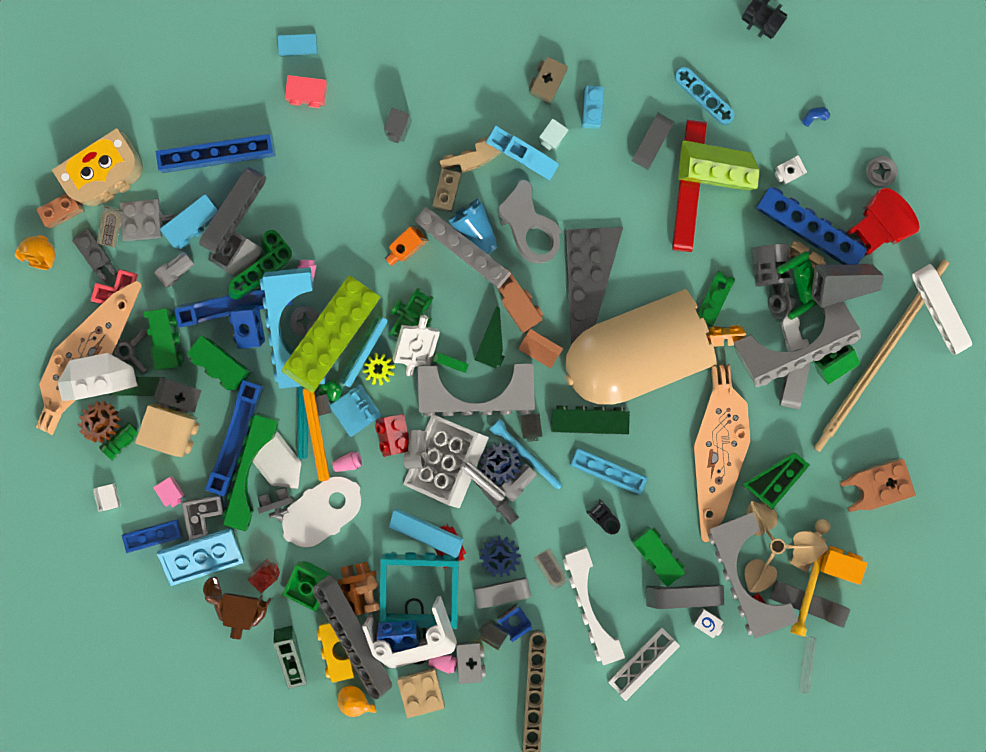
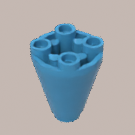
[448,198,498,254]

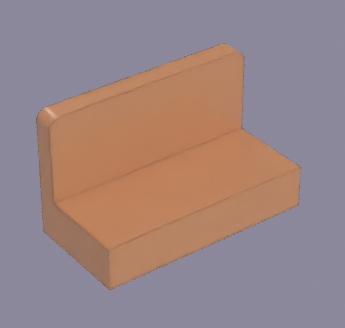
[519,329,563,368]

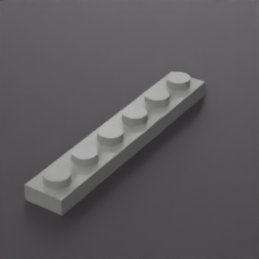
[414,207,511,289]

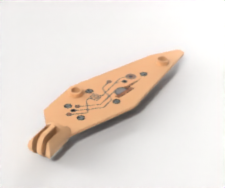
[35,281,141,435]
[694,364,750,542]

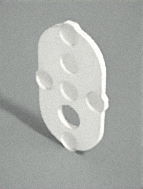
[282,477,361,547]

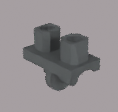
[257,488,294,522]

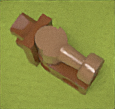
[337,562,380,615]

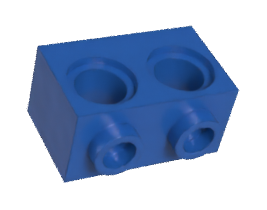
[377,620,420,652]

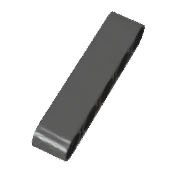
[199,167,266,254]

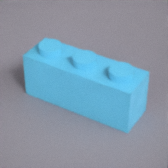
[160,194,219,249]

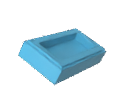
[278,34,317,56]

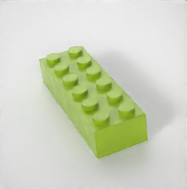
[281,275,381,393]

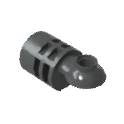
[751,244,796,319]

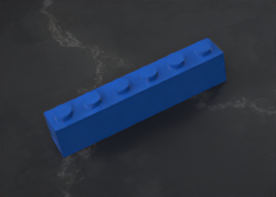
[155,134,276,173]

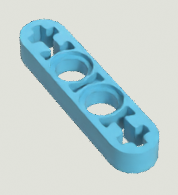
[675,67,735,125]

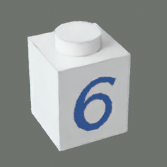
[692,608,724,638]

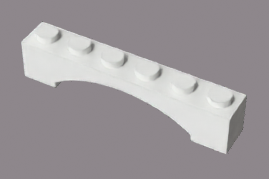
[563,547,625,665]

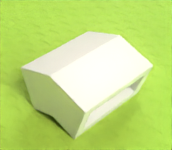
[93,483,121,512]

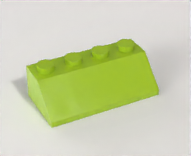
[678,141,759,191]

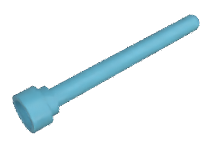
[489,419,561,489]

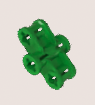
[389,288,434,338]

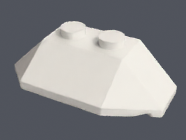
[58,353,137,401]

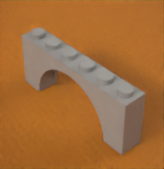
[734,301,861,387]
[418,364,535,416]
[707,512,798,638]

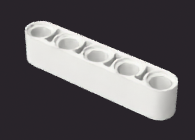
[912,264,972,355]

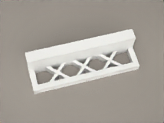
[608,627,680,701]

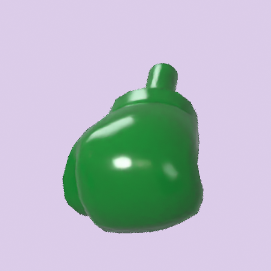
[317,380,342,402]

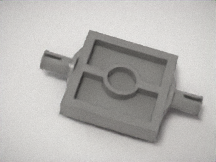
[117,199,174,242]

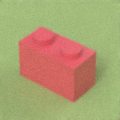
[285,75,328,108]

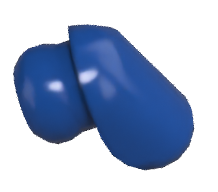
[801,107,830,127]

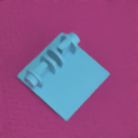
[330,384,382,437]

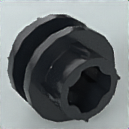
[741,0,787,39]

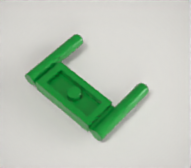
[777,251,817,320]

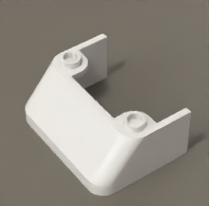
[363,596,457,668]

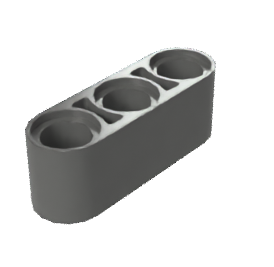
[631,113,675,170]

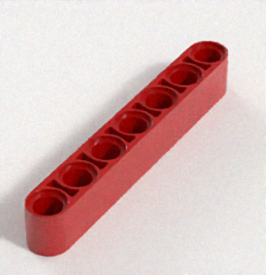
[672,119,707,252]

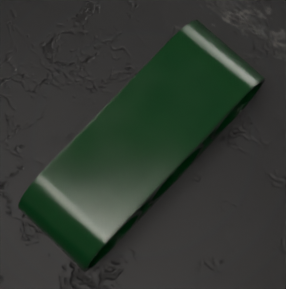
[110,377,166,396]

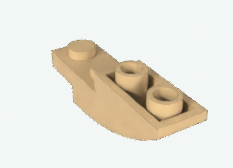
[440,134,512,173]

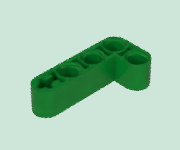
[227,230,292,299]

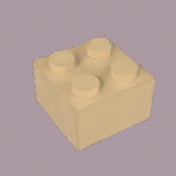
[397,668,445,718]

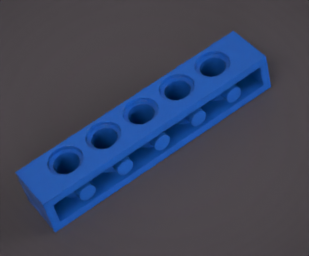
[755,187,867,265]

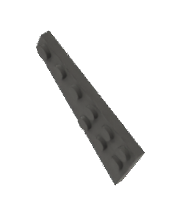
[566,227,623,344]

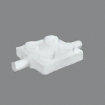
[393,315,440,377]

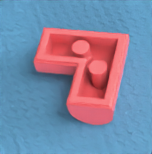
[91,269,138,309]

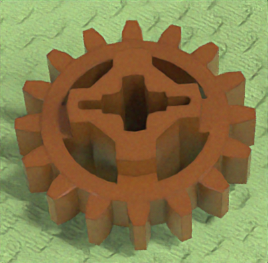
[78,401,121,443]

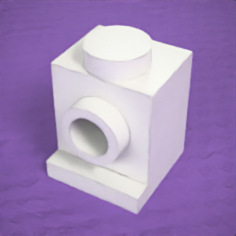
[775,155,807,185]

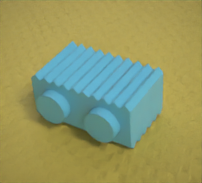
[582,86,605,129]

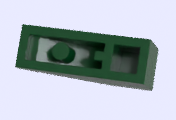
[474,306,505,369]
[273,626,307,689]

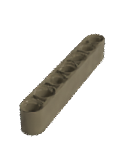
[522,630,547,752]

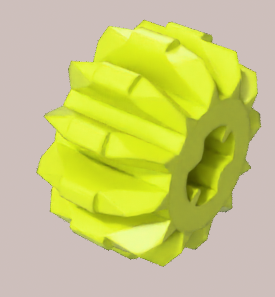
[362,353,395,385]

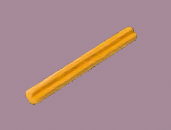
[302,388,330,481]

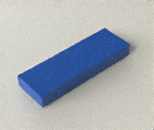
[121,519,183,553]

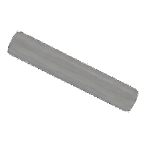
[460,461,506,501]

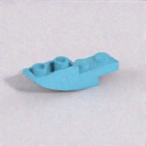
[485,126,559,181]

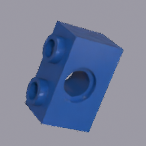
[229,305,265,349]

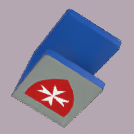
[497,603,532,642]

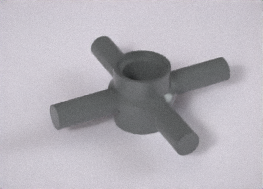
[115,329,148,374]

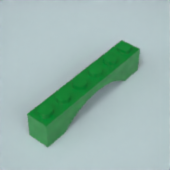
[222,413,280,532]

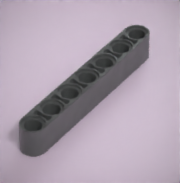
[313,576,392,700]

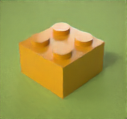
[820,545,868,585]

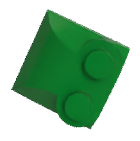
[282,561,331,612]

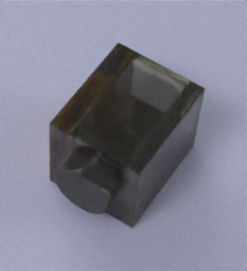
[520,413,542,442]
[479,619,510,650]

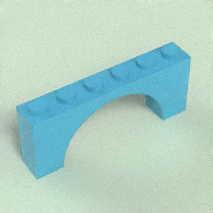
[260,267,326,389]

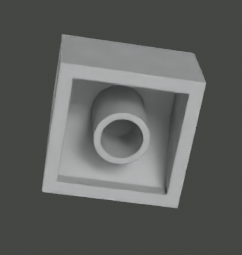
[208,231,263,277]

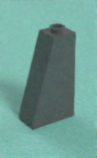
[811,264,883,308]

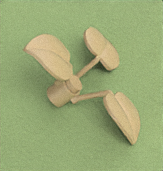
[744,501,828,592]

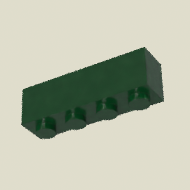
[551,405,630,434]

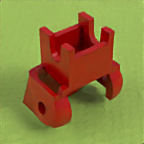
[847,188,920,256]

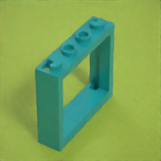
[380,552,459,629]

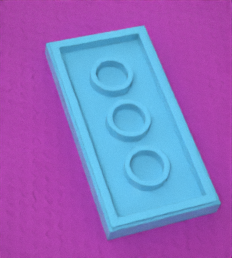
[157,528,244,586]

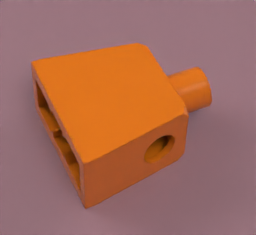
[385,226,429,266]

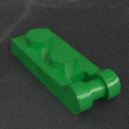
[697,270,736,327]

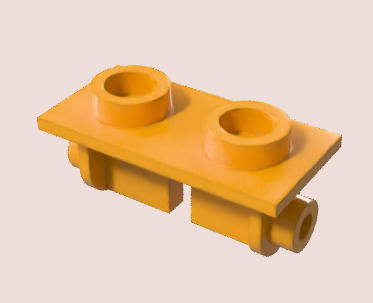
[706,325,746,347]

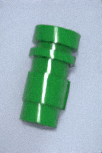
[99,422,139,461]

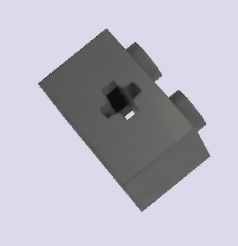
[384,108,412,143]
[153,377,202,414]

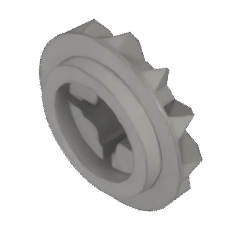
[866,156,897,187]
[290,306,319,336]

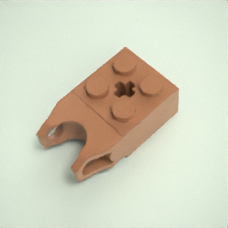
[496,268,543,334]
[839,458,916,512]

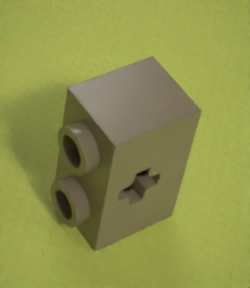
[529,57,568,104]
[433,168,461,213]

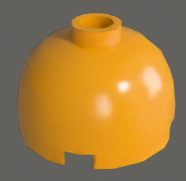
[15,235,56,270]

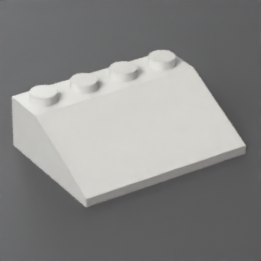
[403,415,489,508]

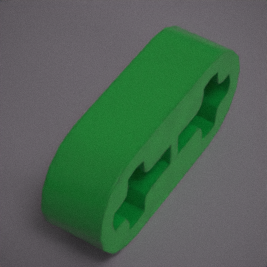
[432,352,469,373]

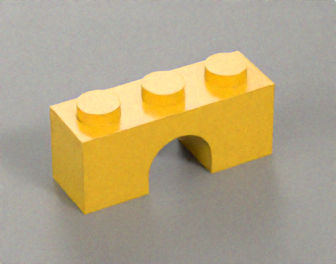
[316,622,355,683]

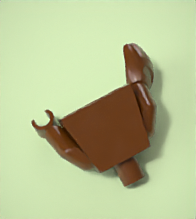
[203,576,271,639]

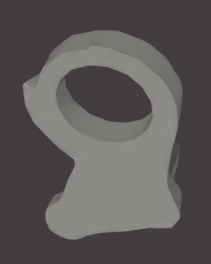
[497,180,562,264]

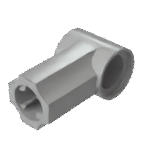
[154,251,195,288]
[404,430,429,469]
[500,464,537,502]

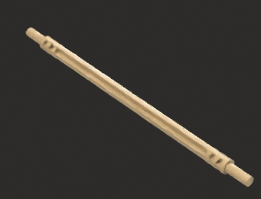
[814,259,950,452]

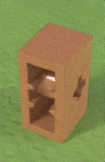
[36,193,84,229]

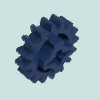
[479,442,522,484]
[479,535,521,578]

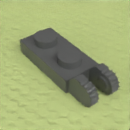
[72,229,118,283]

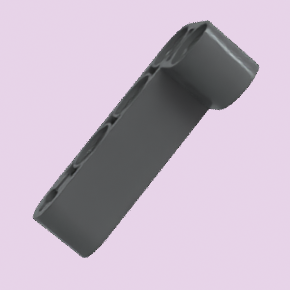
[770,581,851,628]
[646,585,724,609]

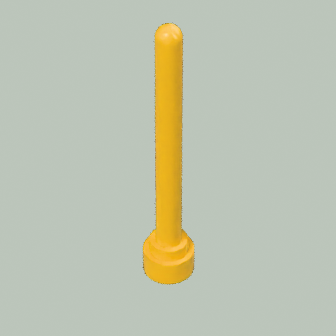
[790,552,825,637]

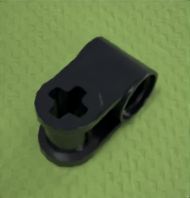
[586,499,621,535]

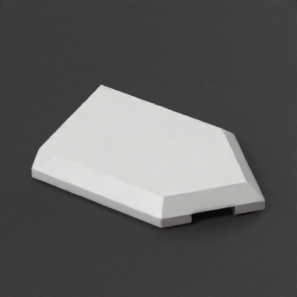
[253,432,301,489]

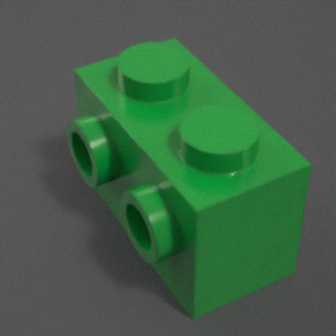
[813,344,860,385]

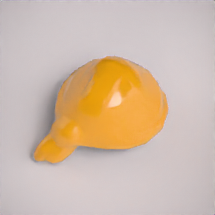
[337,685,377,717]

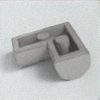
[182,495,224,540]

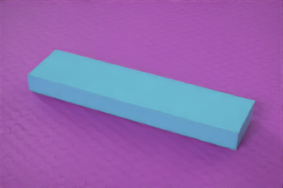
[339,315,388,387]
[570,448,648,495]
[389,509,463,558]

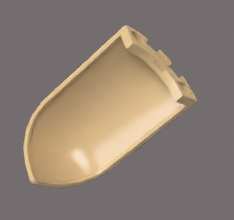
[565,289,717,405]

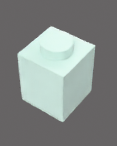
[539,119,568,151]

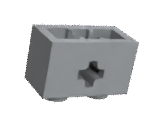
[456,641,486,684]

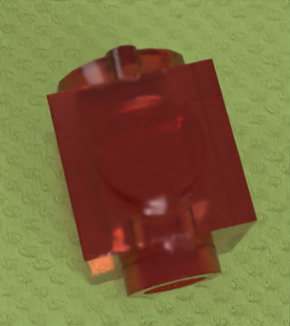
[248,559,280,593]

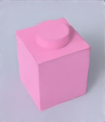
[153,476,185,508]

